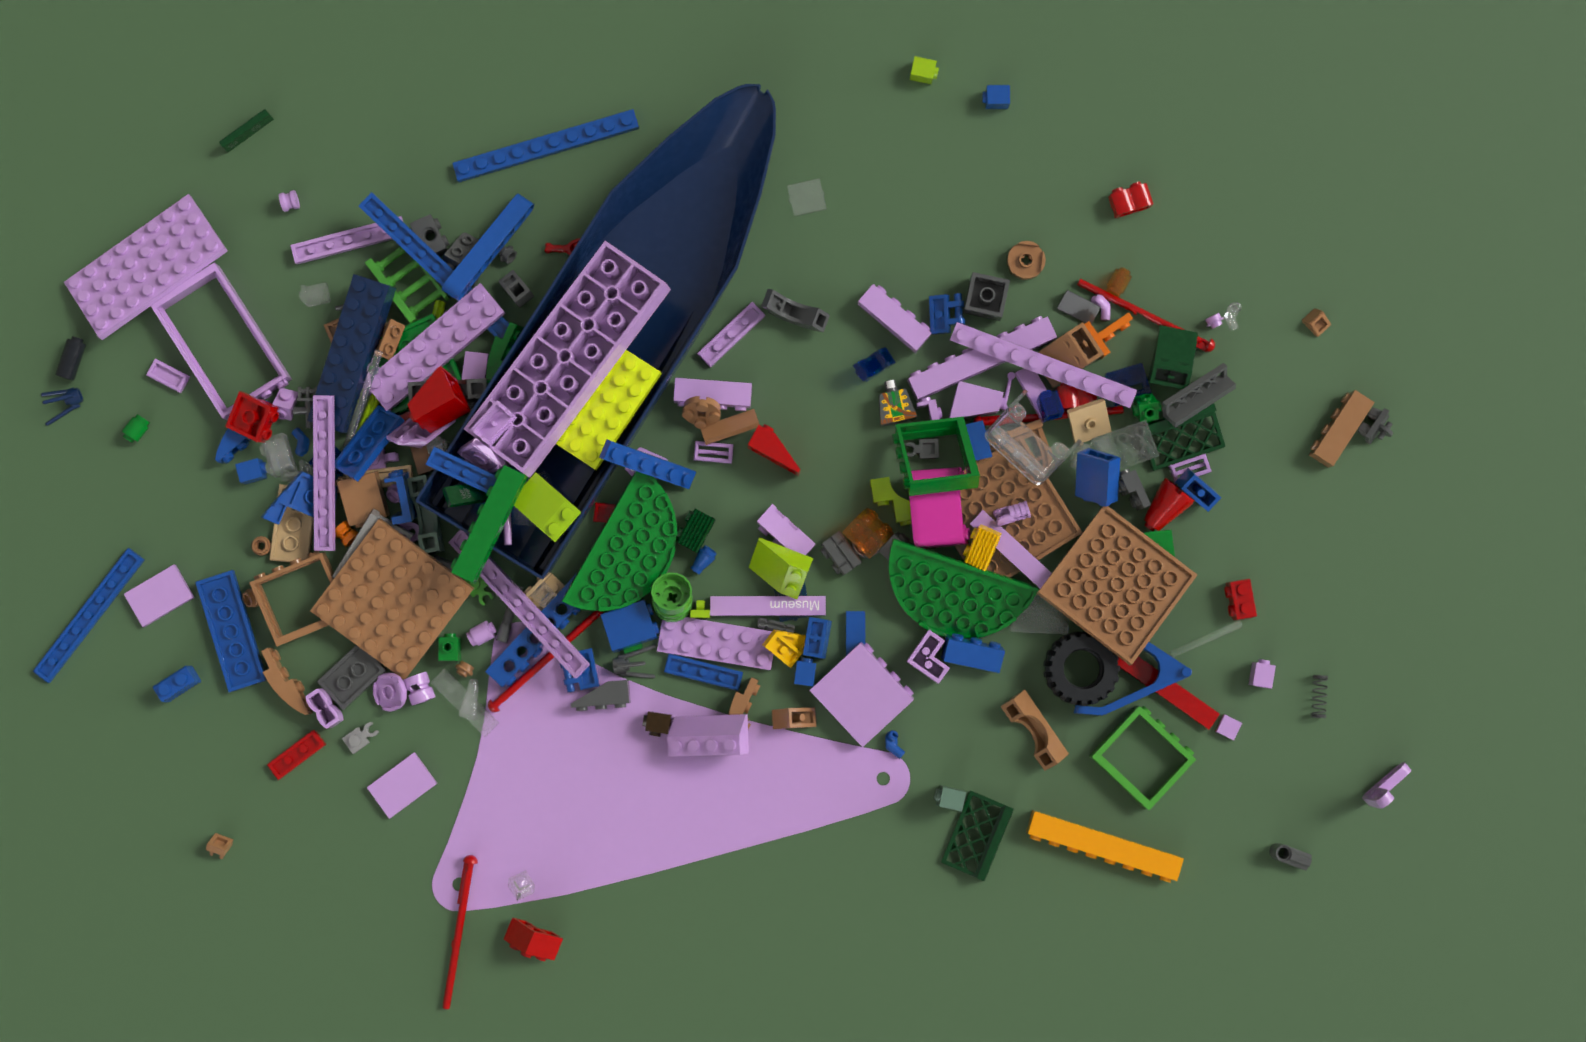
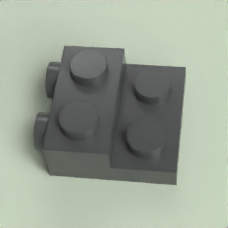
[1118,468,1151,511]

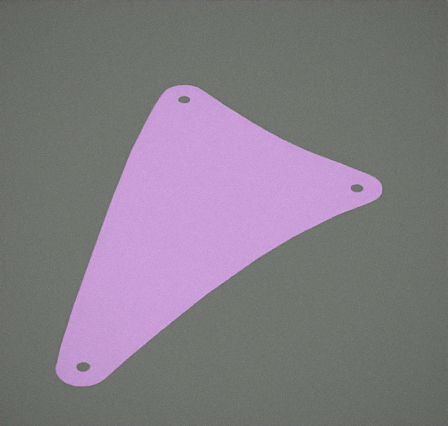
[432,622,910,911]

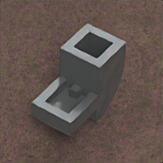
[498,270,535,308]

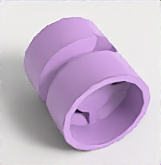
[403,672,436,706]

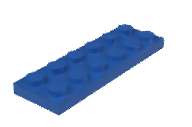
[195,570,267,692]

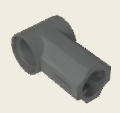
[1270,843,1312,871]

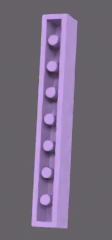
[907,316,1057,401]

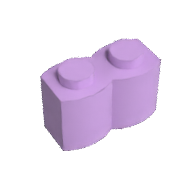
[306,688,344,729]

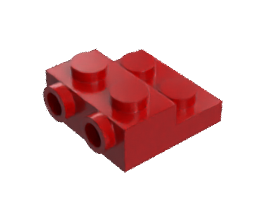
[225,391,279,443]

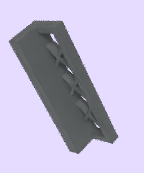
[1163,363,1236,428]

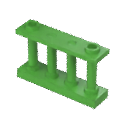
[365,246,450,323]

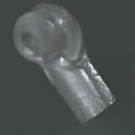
[1224,302,1242,331]

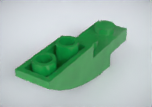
[486,322,524,383]

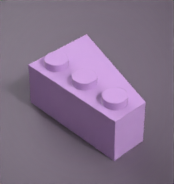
[757,504,816,555]

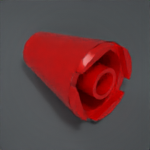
[1144,478,1195,531]

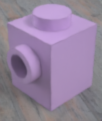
[1248,659,1276,689]

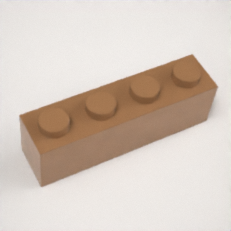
[1309,390,1375,468]

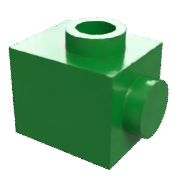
[438,634,461,661]

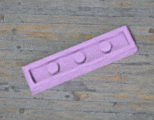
[697,302,765,368]

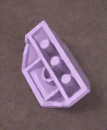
[386,418,456,448]

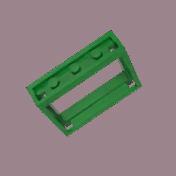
[892,416,980,496]

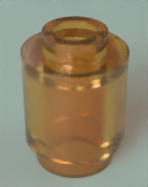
[1106,267,1132,297]

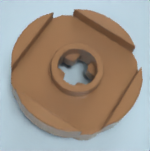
[1007,241,1046,280]
[682,396,721,429]

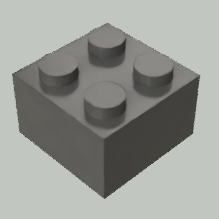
[963,272,1010,321]

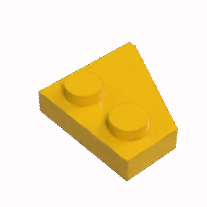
[762,630,806,668]

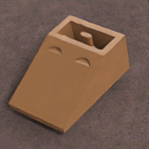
[1038,322,1104,388]

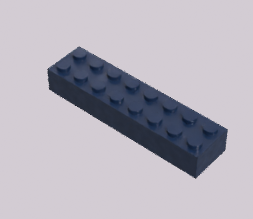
[307,274,396,434]

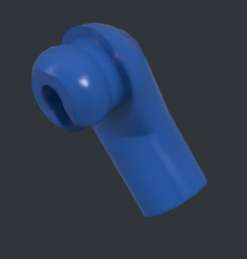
[885,730,905,759]

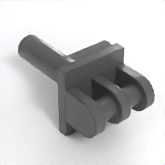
[293,386,318,428]

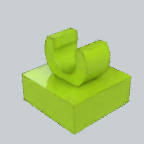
[690,600,710,618]

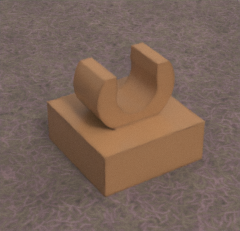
[206,833,234,859]

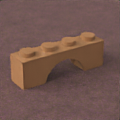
[1001,690,1069,771]

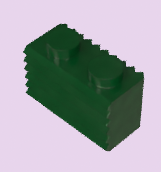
[676,508,716,554]

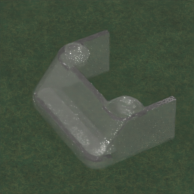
[985,389,1082,485]

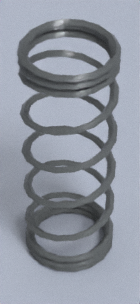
[1311,675,1328,718]

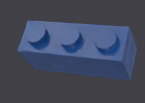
[941,633,1005,673]

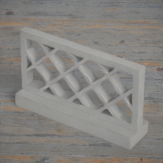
[332,508,413,578]

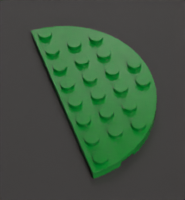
[561,471,677,611]
[888,539,1038,638]

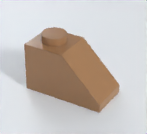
[772,707,816,729]

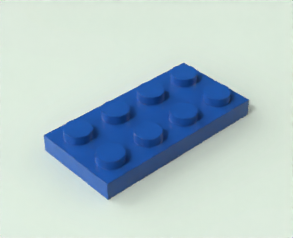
[335,405,405,482]

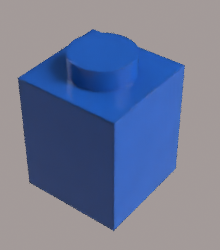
[982,85,1010,109]
[235,458,268,484]
[794,657,816,686]

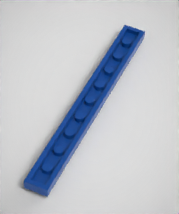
[452,109,639,182]
[359,192,509,338]

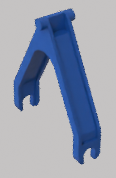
[1074,642,1192,715]

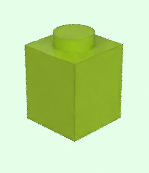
[910,56,939,85]

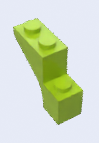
[870,477,912,526]

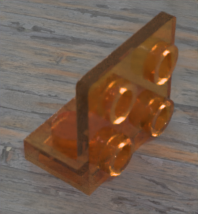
[842,508,894,559]

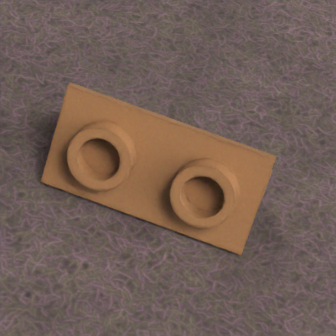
[375,318,405,360]

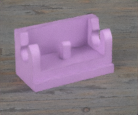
[470,400,518,447]

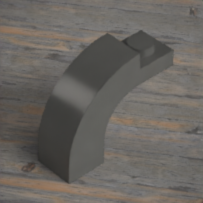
[761,289,830,333]

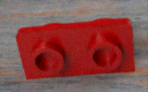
[1224,579,1257,620]

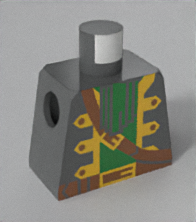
[879,380,917,427]

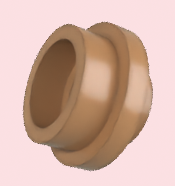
[252,536,271,556]
[242,588,259,608]
[455,661,474,678]

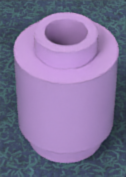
[466,621,497,647]

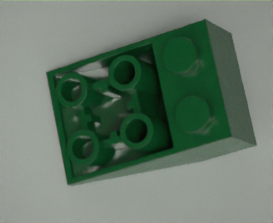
[1148,325,1198,389]

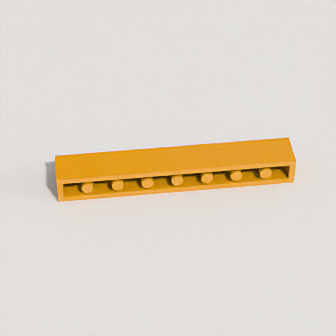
[1026,810,1184,883]

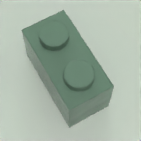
[934,785,966,812]

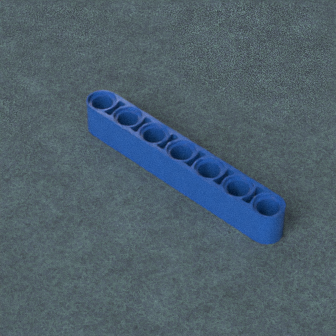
[442,194,534,301]

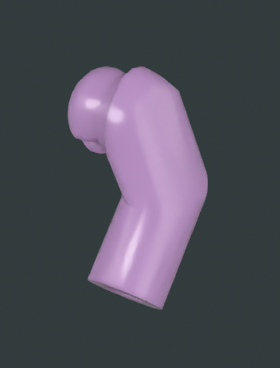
[1091,294,1110,321]

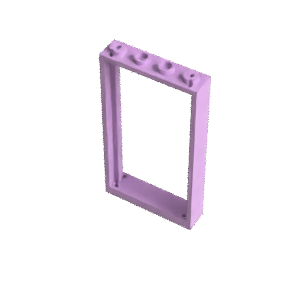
[151,263,292,421]

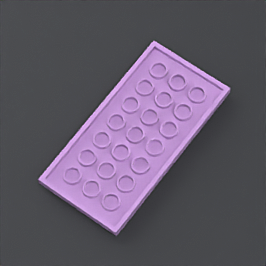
[64,194,228,340]

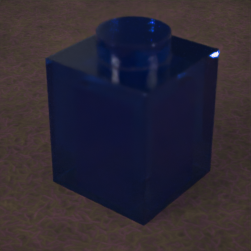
[1036,390,1064,422]

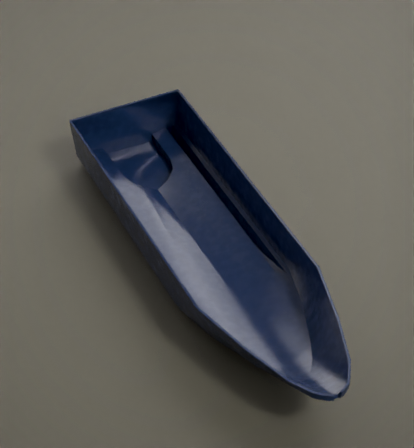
[416,84,776,579]

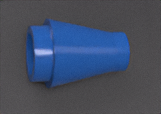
[691,545,717,574]

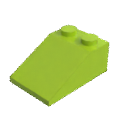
[514,472,581,542]
[749,537,813,599]

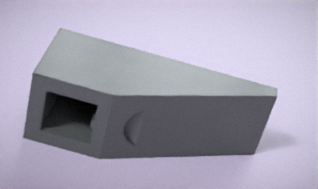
[571,680,631,711]

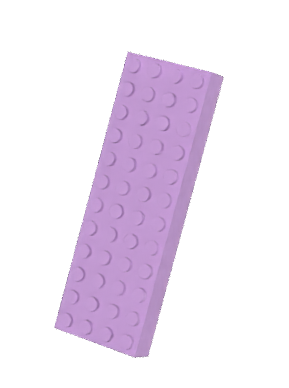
[464,241,671,478]

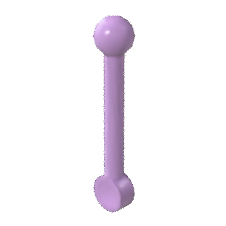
[1001,372,1015,411]

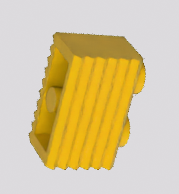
[963,524,1002,571]

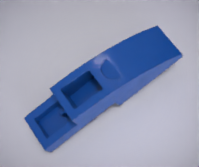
[215,400,272,464]

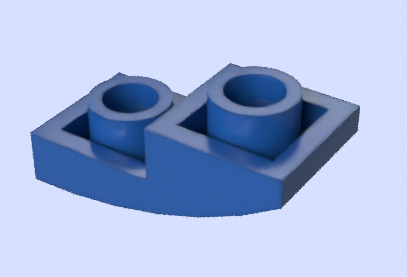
[966,420,992,461]

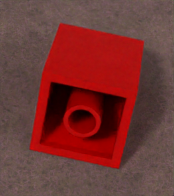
[407,366,471,433]

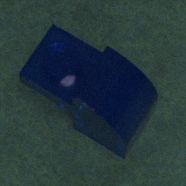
[853,347,896,382]

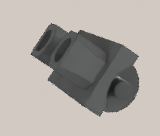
[1358,407,1393,445]

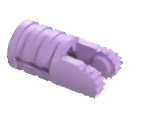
[993,501,1031,526]

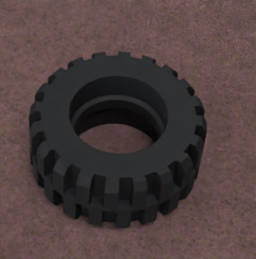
[1043,632,1120,706]

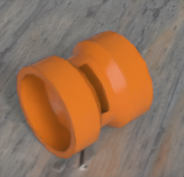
[335,520,358,547]

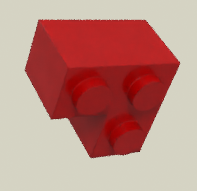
[503,917,563,961]

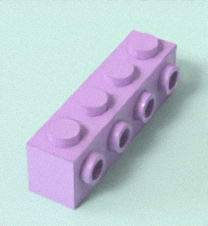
[858,284,931,353]
[673,378,752,411]

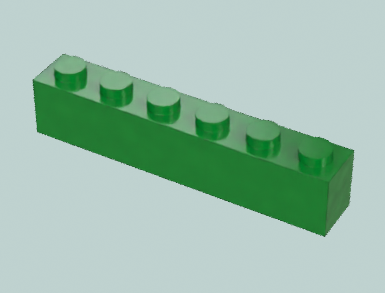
[451,465,528,584]

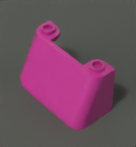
[909,467,971,549]

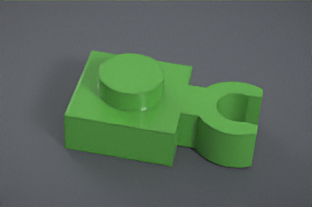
[464,576,494,606]

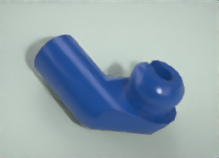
[291,427,310,457]

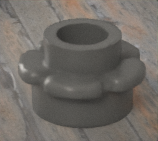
[499,246,517,264]

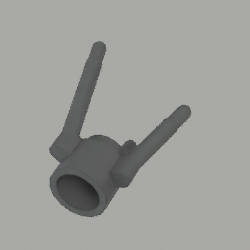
[613,644,657,678]

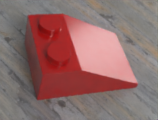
[748,424,800,476]

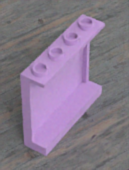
[810,642,914,747]

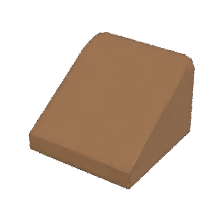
[1302,308,1331,337]

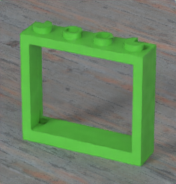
[1089,705,1196,810]

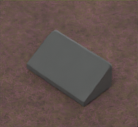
[1057,290,1101,325]

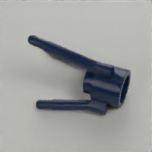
[41,387,83,426]

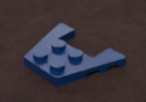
[261,471,338,540]

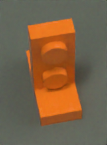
[1084,313,1133,359]

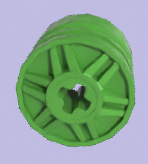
[651,572,693,622]

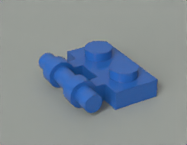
[929,293,965,335]
[560,648,600,693]

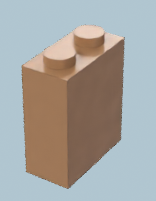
[337,471,390,528]

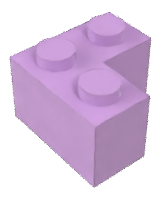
[906,630,950,684]

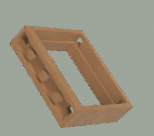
[249,551,334,646]

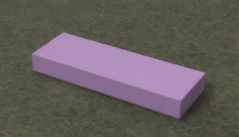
[1015,368,1060,423]

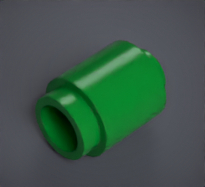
[122,414,150,443]

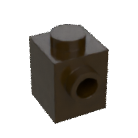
[642,711,672,737]

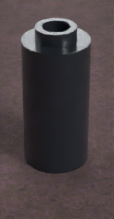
[55,336,86,381]

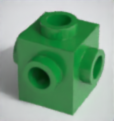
[1132,393,1161,423]

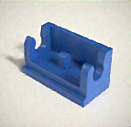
[803,617,832,659]

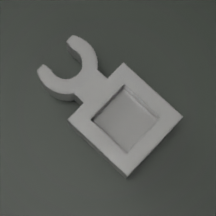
[342,722,379,754]

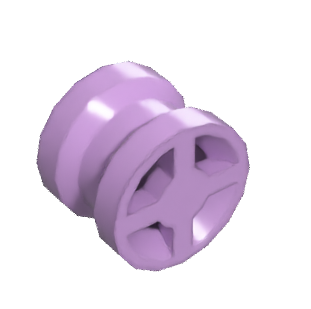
[279,190,300,212]

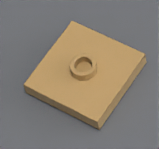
[1067,398,1112,445]

